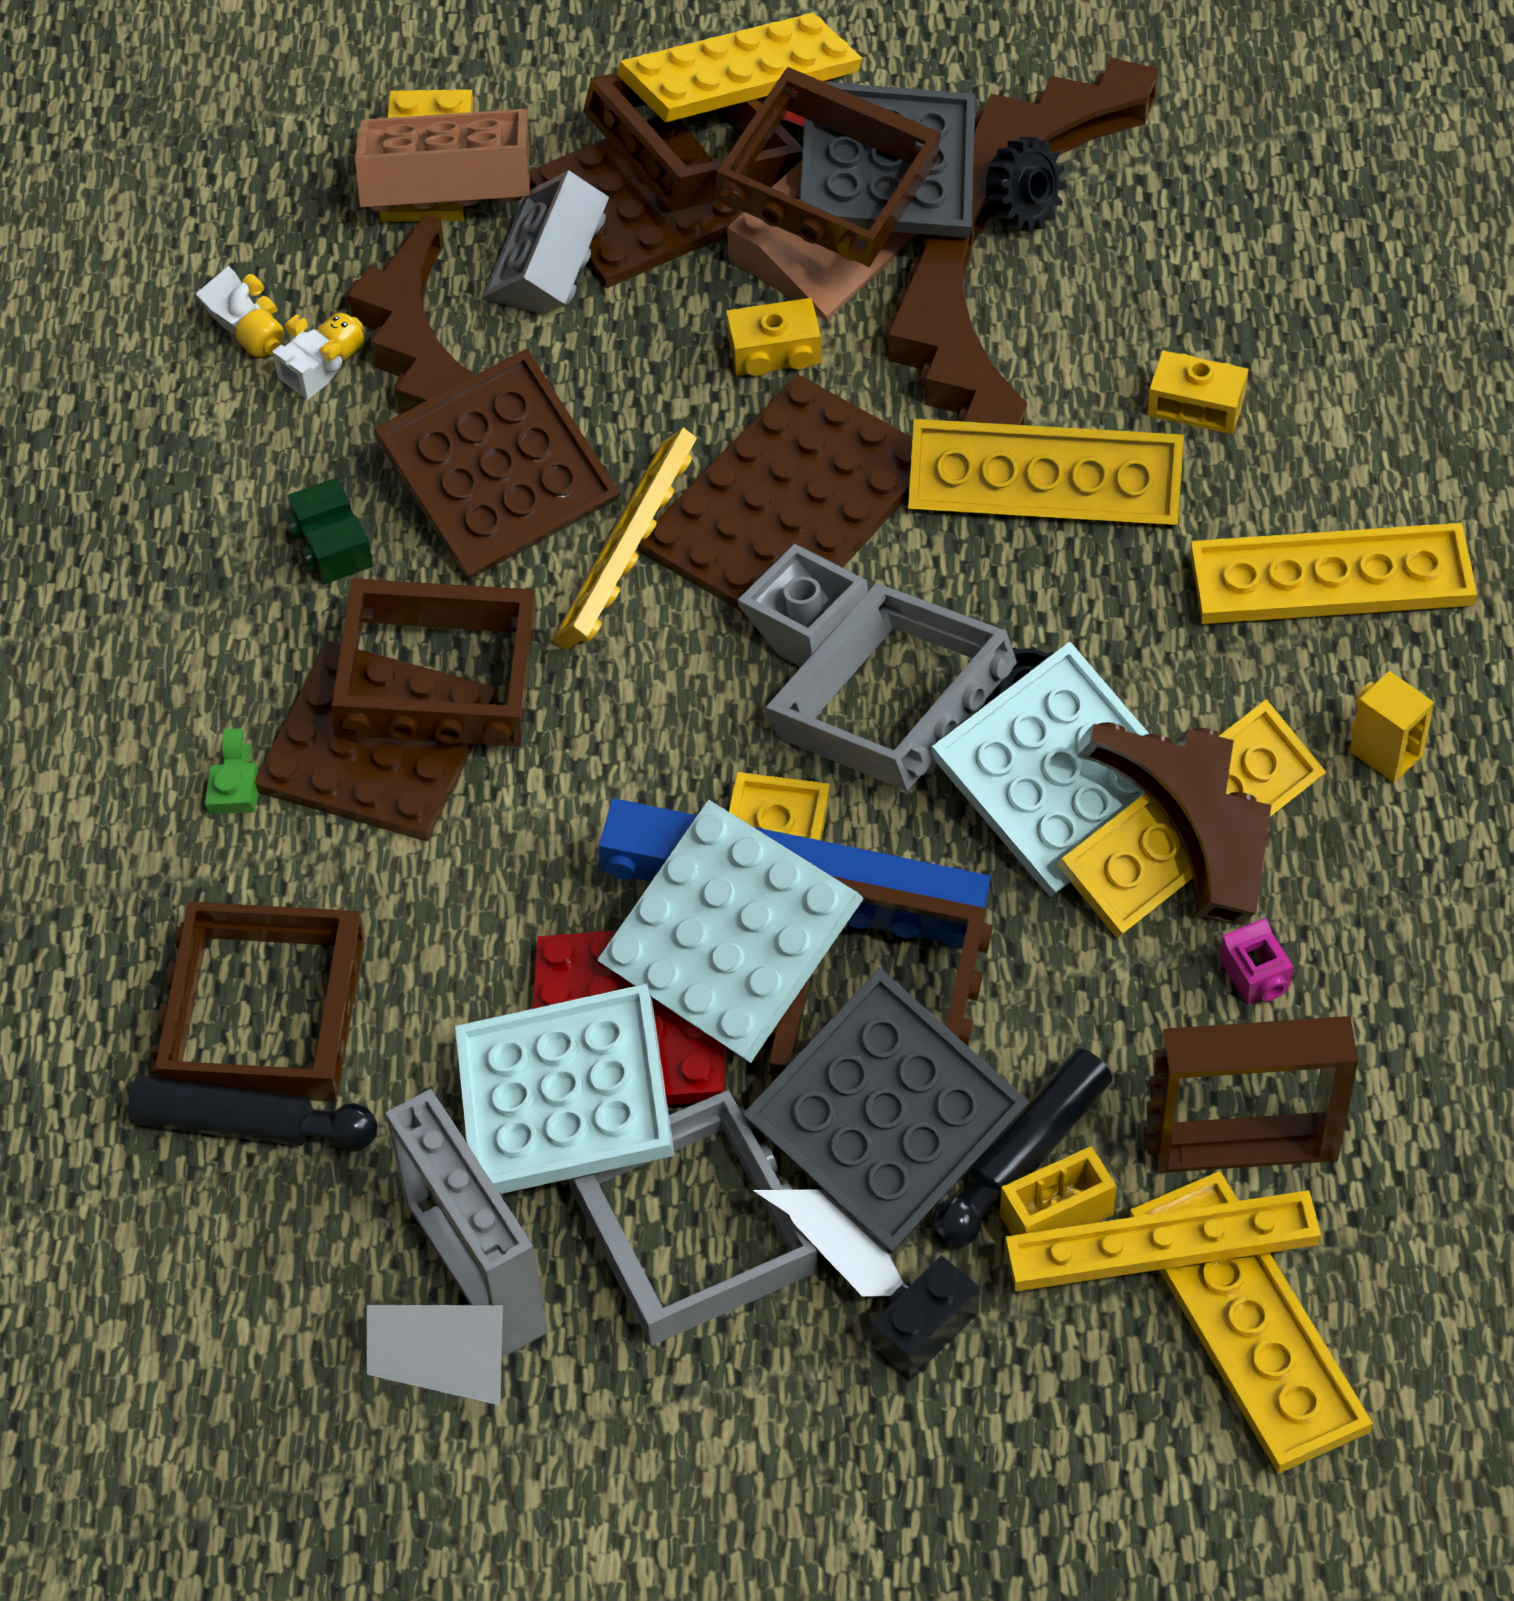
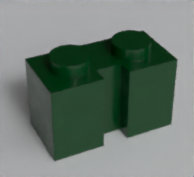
[284,477,373,585]

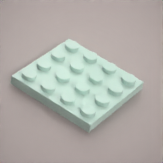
[930,642,1149,898]
[598,800,864,1063]
[455,984,675,1194]

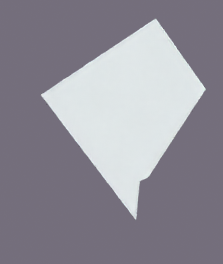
[753,1189,904,1297]

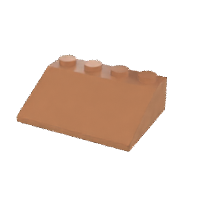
[355,109,530,211]
[727,160,919,320]

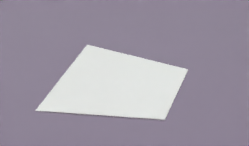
[367,1305,503,1405]

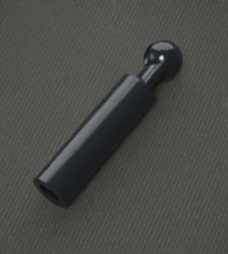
[932,1048,1112,1248]
[128,1075,377,1152]

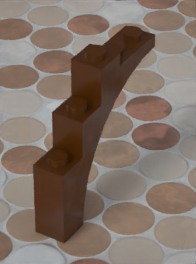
[347,214,475,415]

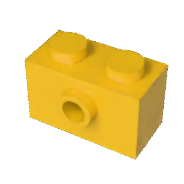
[726,298,822,376]
[1147,350,1249,434]
[1350,671,1434,783]
[1000,1146,1117,1235]

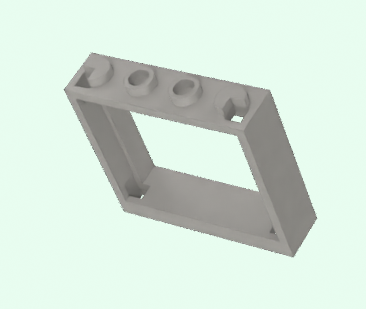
[766,583,1017,791]
[385,1089,548,1357]
[567,1090,820,1346]

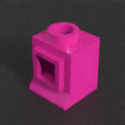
[1219,918,1294,1005]

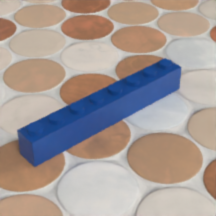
[599,798,991,948]

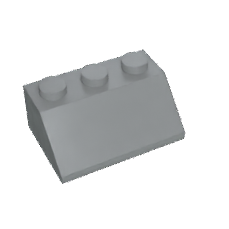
[482,170,609,314]

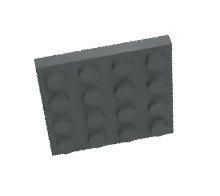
[800,82,975,238]
[743,967,1029,1253]

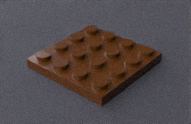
[530,116,743,289]
[373,348,620,581]
[255,641,498,842]

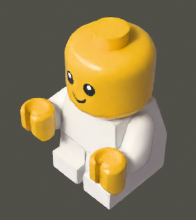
[196,266,284,358]
[272,312,365,400]

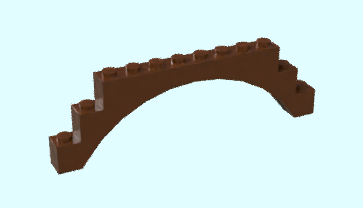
[883,58,1159,425]

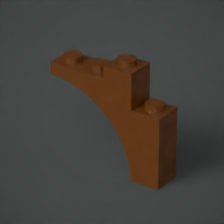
[1077,722,1271,925]

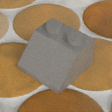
[738,544,868,667]

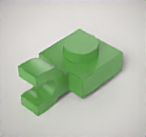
[205,728,259,813]

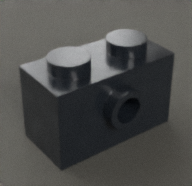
[871,1255,980,1382]

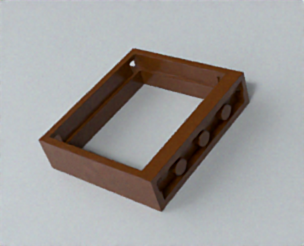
[715,66,941,267]
[583,73,803,212]
[332,578,536,747]
[769,876,993,1073]
[151,901,365,1102]
[1144,1016,1358,1173]

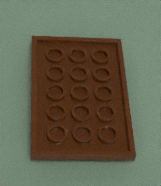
[637,374,913,614]

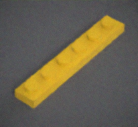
[552,427,697,650]
[1005,1190,1321,1292]

